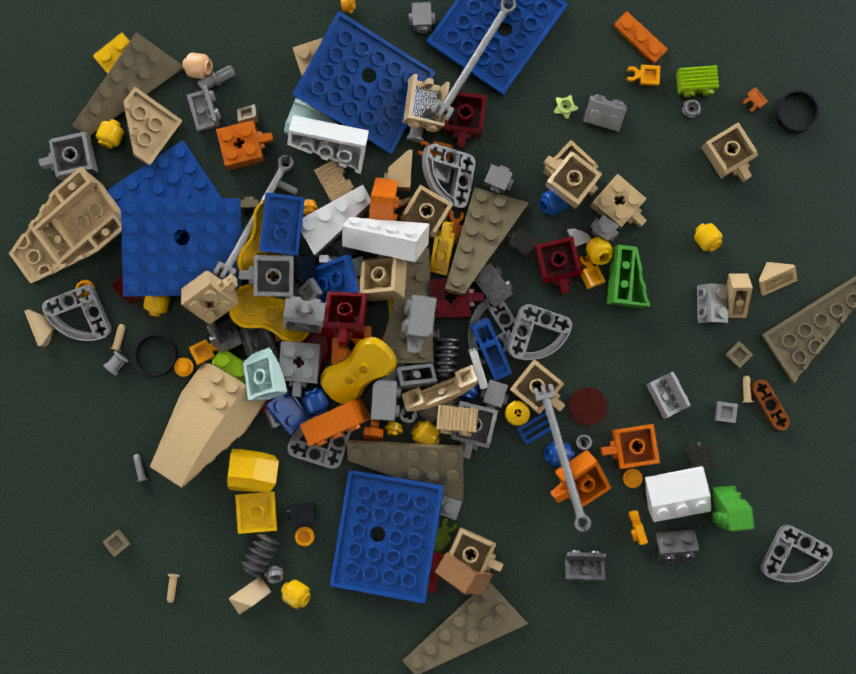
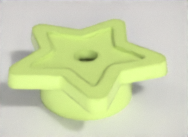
[554,95,578,119]

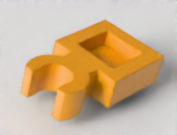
[626,65,660,86]
[579,255,606,289]
[189,339,219,366]
[628,510,648,545]

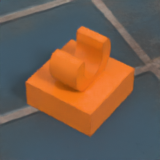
[743,88,768,111]
[363,420,384,441]

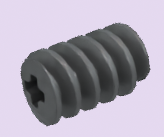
[433,338,460,378]
[241,534,280,578]

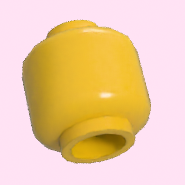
[96,119,124,149]
[694,223,723,252]
[586,237,614,265]
[143,296,170,317]
[504,401,530,426]
[411,421,440,444]
[281,580,311,609]

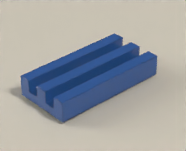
[516,411,559,445]

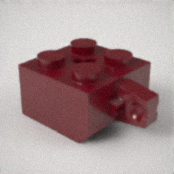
[444,91,487,149]
[534,236,582,295]
[430,279,484,320]
[323,292,368,349]

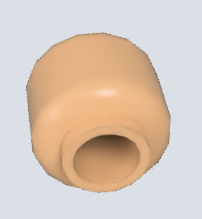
[183,53,212,79]

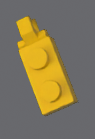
[430,221,455,276]

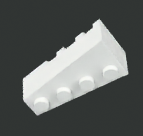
[287,115,369,174]
[301,185,371,258]
[342,217,429,262]

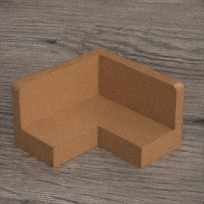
[435,553,493,595]

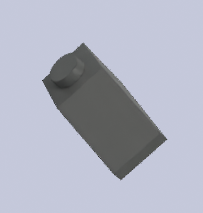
[396,363,437,390]

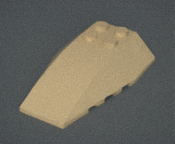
[9,167,122,284]
[150,362,266,488]

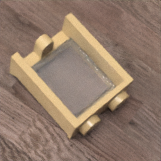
[402,74,450,132]

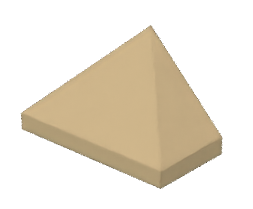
[759,262,797,296]
[24,310,55,348]
[228,577,272,614]

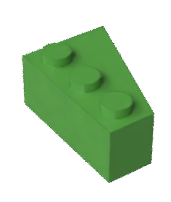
[607,245,651,309]
[712,486,754,531]

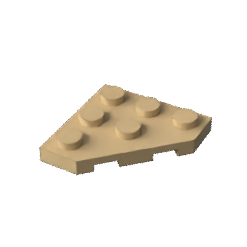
[123,87,183,167]

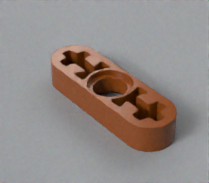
[751,380,790,431]

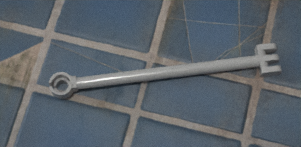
[431,0,516,121]
[213,155,293,279]
[533,384,591,532]

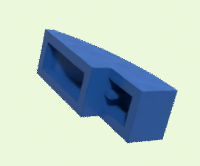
[470,317,512,381]

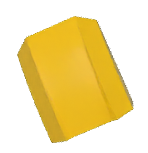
[227,449,279,493]

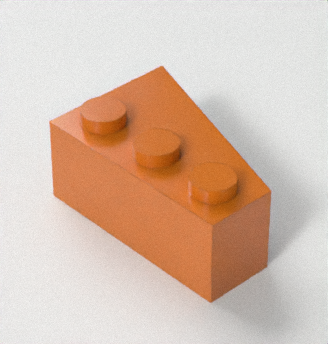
[369,177,399,221]
[300,398,371,447]

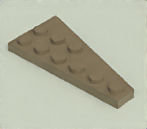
[72,32,183,136]
[445,187,529,296]
[383,248,434,364]
[761,275,856,384]
[347,440,464,501]
[403,582,528,674]

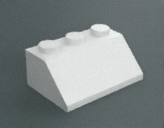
[645,466,711,522]

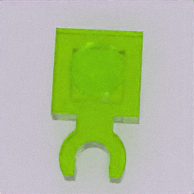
[435,517,457,554]

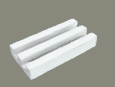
[468,348,488,390]

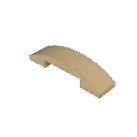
[402,365,478,411]

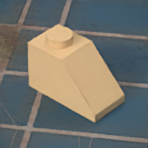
[384,150,413,191]
[727,274,753,318]

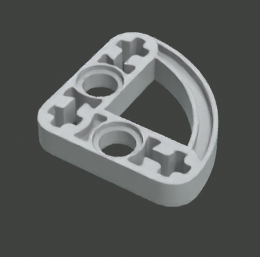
[422,144,476,209]
[42,285,112,341]
[468,298,523,364]
[507,304,572,360]
[288,414,351,469]
[760,525,833,582]

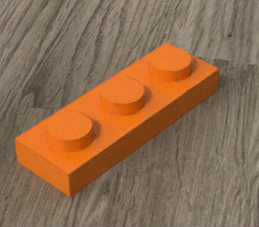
[613,11,668,64]

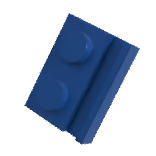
[265,387,311,435]

